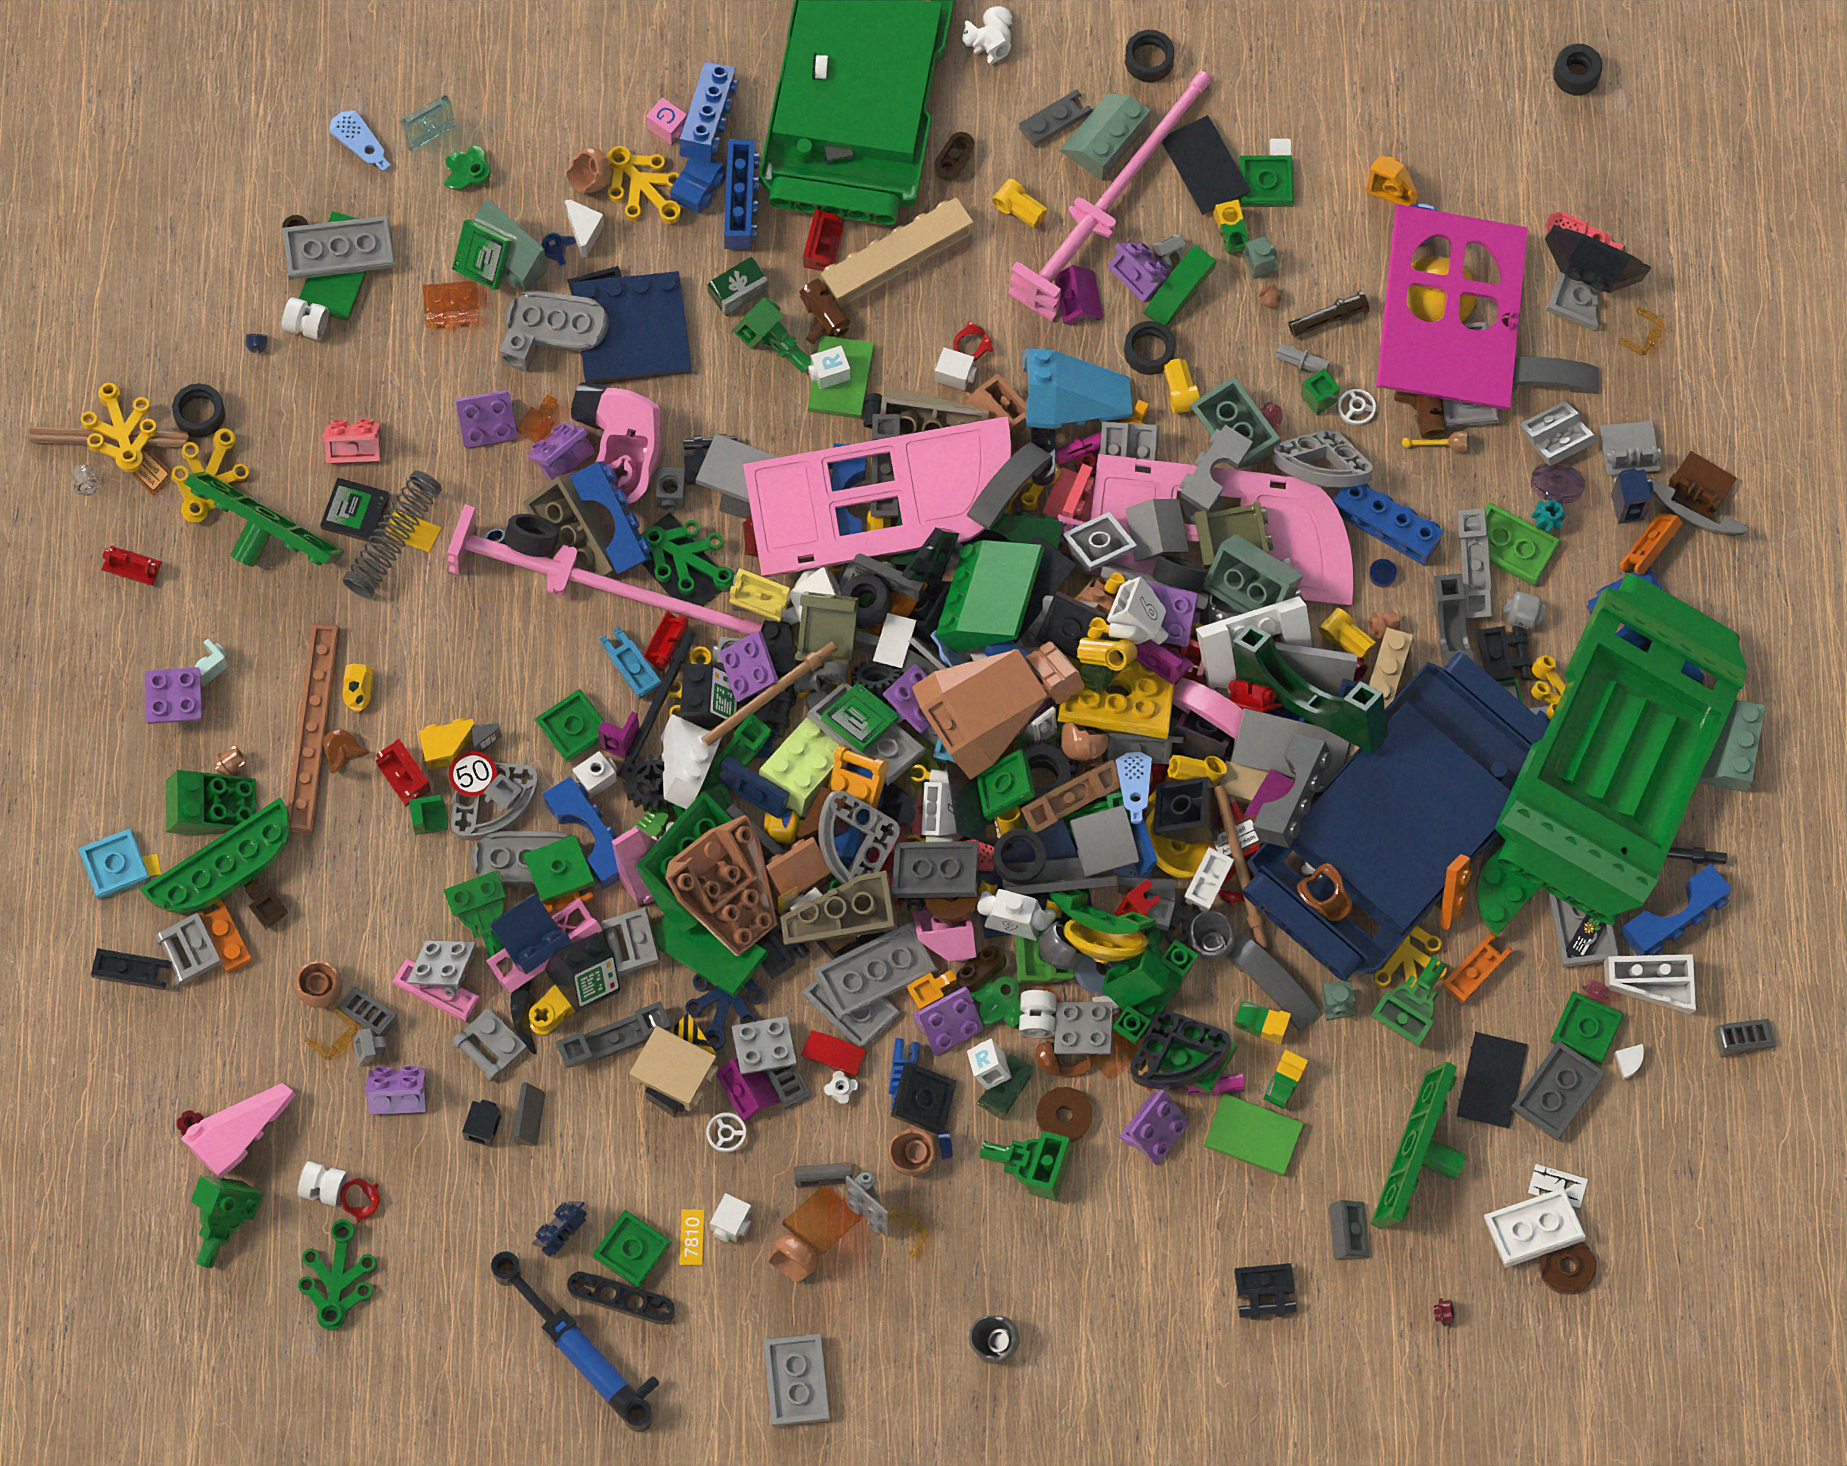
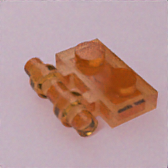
[423,281,479,329]

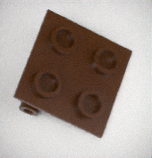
[1668,451,1737,519]

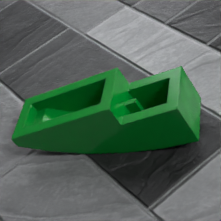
[1143,245,1216,327]

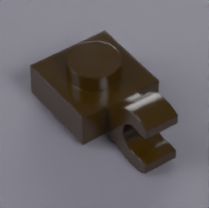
[244,879,288,930]

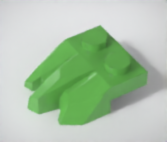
[1015,924,1075,984]

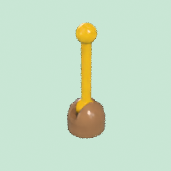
[1402,431,1467,453]

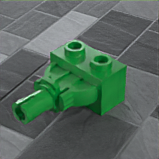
[731,297,811,373]
[443,871,509,958]
[1101,927,1170,1011]
[1371,956,1448,1048]
[979,1131,1073,1201]
[190,1175,263,1268]

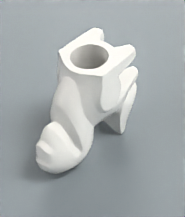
[962,6,1013,65]

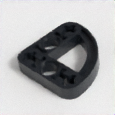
[1130,1010,1231,1090]

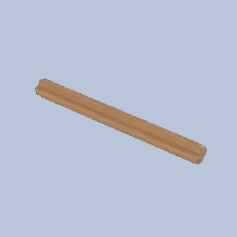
[28,427,190,447]

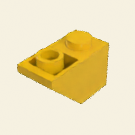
[419,718,474,770]

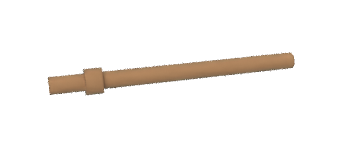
[701,641,838,747]
[1213,785,1269,948]

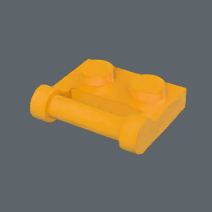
[827,745,888,809]

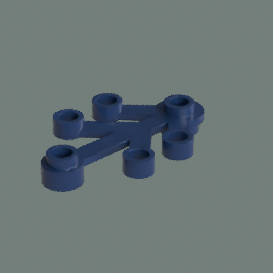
[685,974,764,1051]

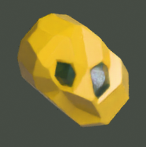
[343,664,375,713]

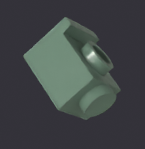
[1243,236,1278,279]
[1321,980,1355,1020]

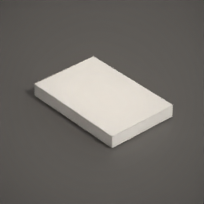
[1484,1188,1585,1268]

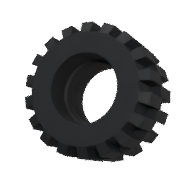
[1018,740,1076,809]

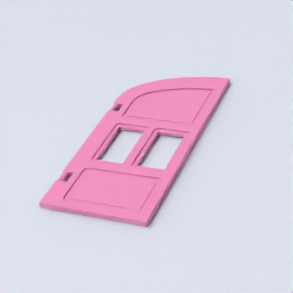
[743,416,1011,578]
[1084,454,1353,606]

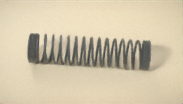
[342,470,442,599]

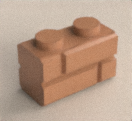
[1025,641,1085,704]

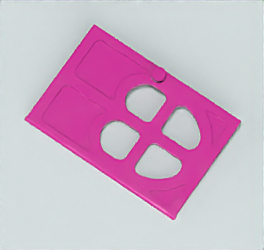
[1376,204,1528,410]

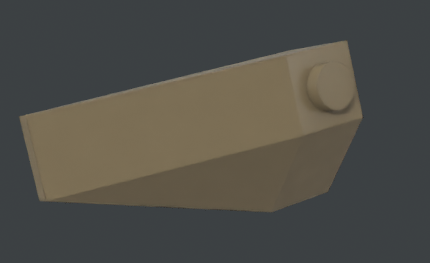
[880,387,989,436]
[523,470,615,577]
[780,871,899,945]

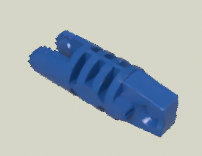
[888,1038,920,1110]

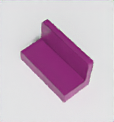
[1054,265,1103,325]
[1135,639,1192,685]
[598,711,640,759]
[1244,769,1295,822]
[716,1058,780,1121]

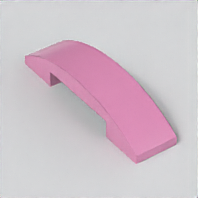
[1172,678,1243,745]

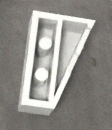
[661,714,722,809]
[1604,954,1696,1015]

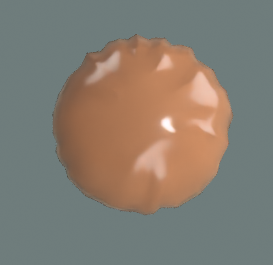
[566,147,612,194]
[1061,723,1110,761]
[294,959,342,1008]
[888,1127,937,1177]
[768,1233,818,1282]

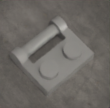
[600,907,661,977]
[155,912,223,986]
[451,1008,527,1081]

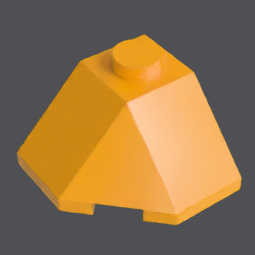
[1366,155,1419,206]

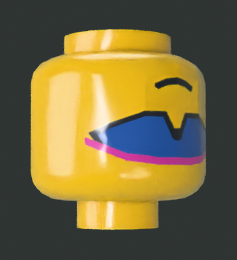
[763,808,804,845]

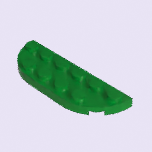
[140,797,291,913]
[1476,844,1540,937]

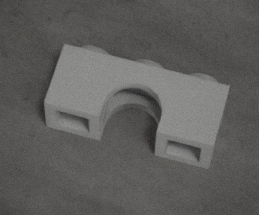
[1179,424,1253,513]

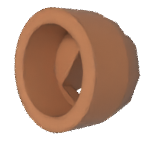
[1257,284,1281,308]

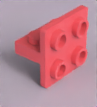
[322,419,381,463]
[1042,464,1095,523]

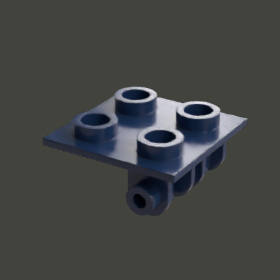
[532,1201,587,1257]

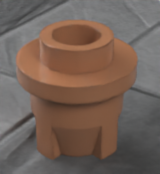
[1368,611,1400,639]
[214,746,247,776]

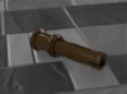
[1288,290,1370,338]

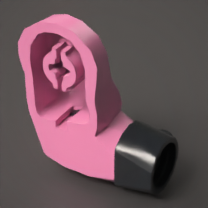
[571,382,664,506]

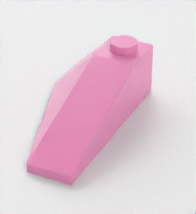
[612,826,658,906]
[181,1083,296,1179]

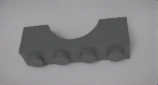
[1431,573,1475,667]
[1253,734,1332,848]

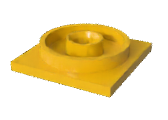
[1058,638,1179,739]

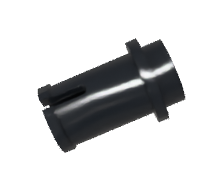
[863,393,882,429]

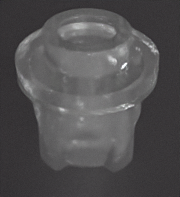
[71,464,101,496]

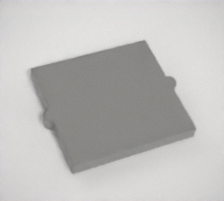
[909,637,950,670]

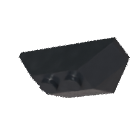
[1545,224,1651,293]

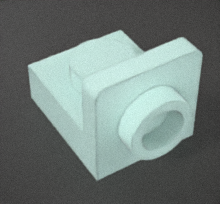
[195,639,228,687]

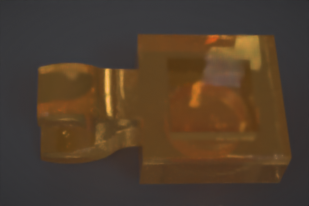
[516,394,559,443]

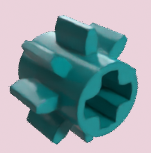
[1531,497,1567,533]

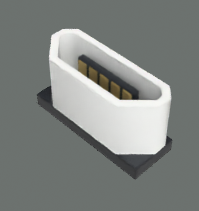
[812,53,828,79]

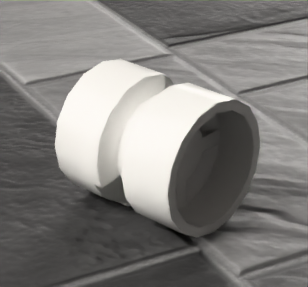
[282,297,329,340]
[1019,990,1057,1038]
[298,1161,348,1207]

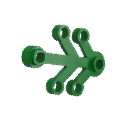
[641,520,735,595]
[298,1219,377,1331]

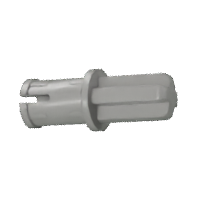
[1276,344,1330,373]

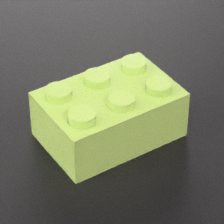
[759,717,839,817]

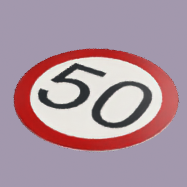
[449,751,497,797]

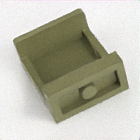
[1194,501,1273,569]
[795,591,859,666]

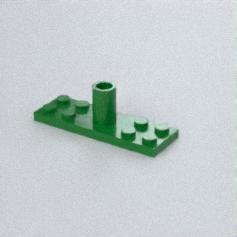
[185,471,344,567]
[1370,1062,1466,1229]

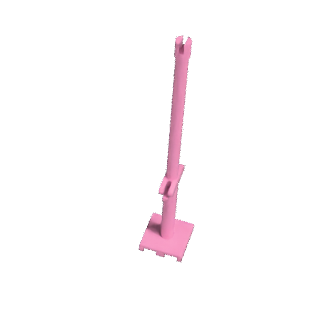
[1008,71,1211,322]
[447,504,763,636]

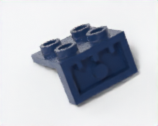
[490,893,572,974]

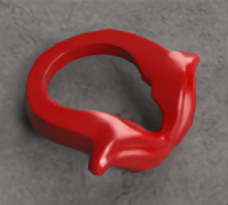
[953,321,994,362]
[1218,868,1254,907]
[340,1178,380,1223]

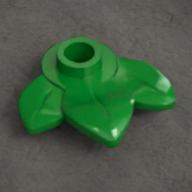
[444,145,491,190]
[971,976,1023,1029]

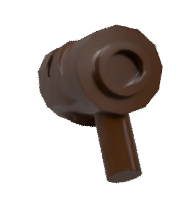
[799,278,851,344]
[1394,391,1447,439]

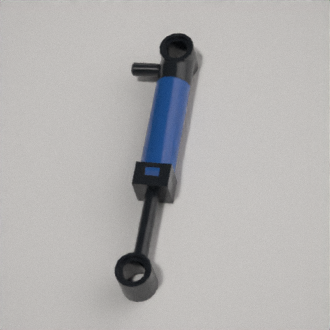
[491,1251,660,1432]

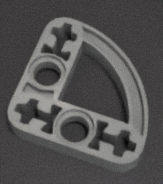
[1272,429,1373,487]
[451,762,538,840]
[818,790,900,884]

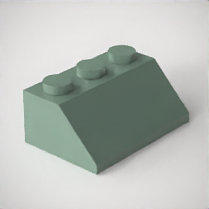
[1060,93,1151,180]
[473,198,547,292]
[1190,376,1280,469]
[1202,534,1304,613]
[1697,700,1765,793]

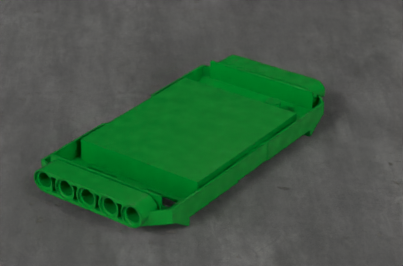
[759,0,956,225]
[1495,574,1747,925]

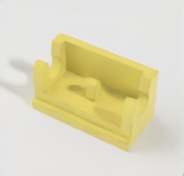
[729,568,790,623]

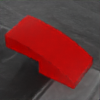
[801,1030,867,1077]

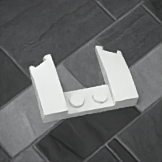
[1196,596,1312,694]

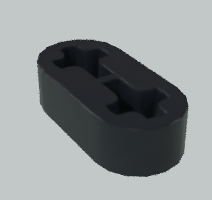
[1165,895,1200,945]

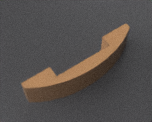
[1021,760,1121,833]

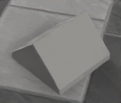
[1126,499,1189,562]
[1062,512,1137,573]

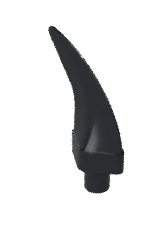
[510,981,536,1054]

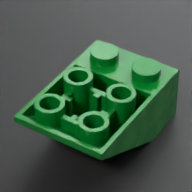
[166,770,256,835]

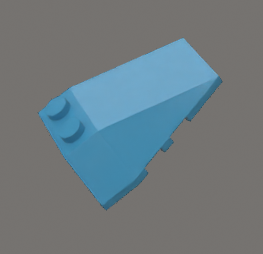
[1022,348,1133,429]

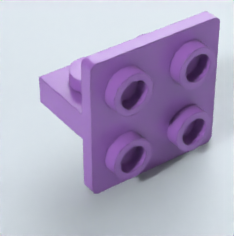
[1107,242,1171,302]
[456,390,517,448]
[526,423,596,482]
[1146,582,1201,647]
[720,631,778,702]
[883,664,931,733]
[145,667,205,724]
[912,987,983,1056]
[365,1065,426,1114]
[1119,1089,1189,1165]

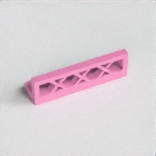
[486,898,602,993]

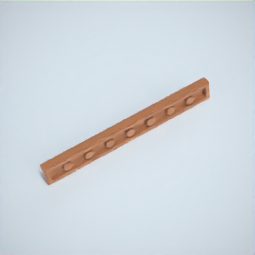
[287,623,340,834]

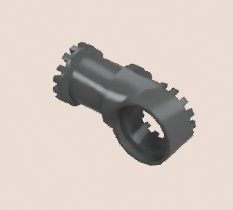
[793,662,848,693]

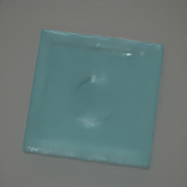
[401,95,455,152]

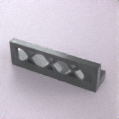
[1001,857,1117,894]

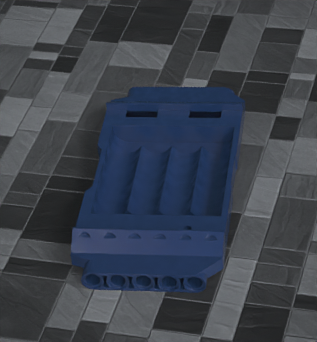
[1242,652,1548,981]

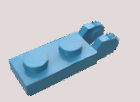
[599,627,662,700]

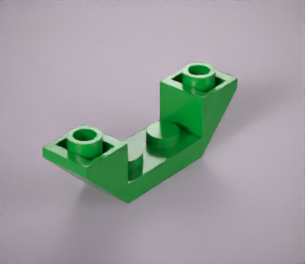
[1112,939,1198,1044]

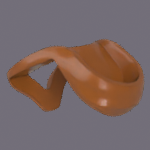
[323,728,370,773]
[1297,863,1353,921]
[1035,1041,1093,1077]

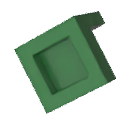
[1301,368,1340,416]
[409,795,448,835]

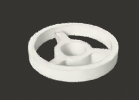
[1338,389,1376,425]
[706,1113,746,1153]

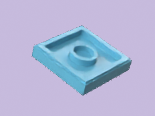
[78,828,150,900]

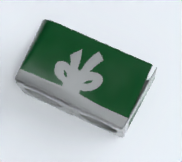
[707,256,768,316]

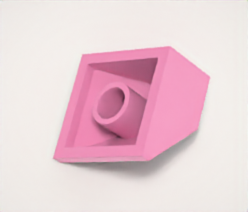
[911,908,976,962]

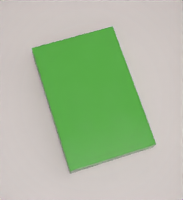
[808,335,874,419]
[1485,502,1561,587]
[1204,1094,1303,1177]

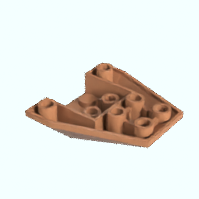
[912,649,1048,780]
[665,815,778,956]

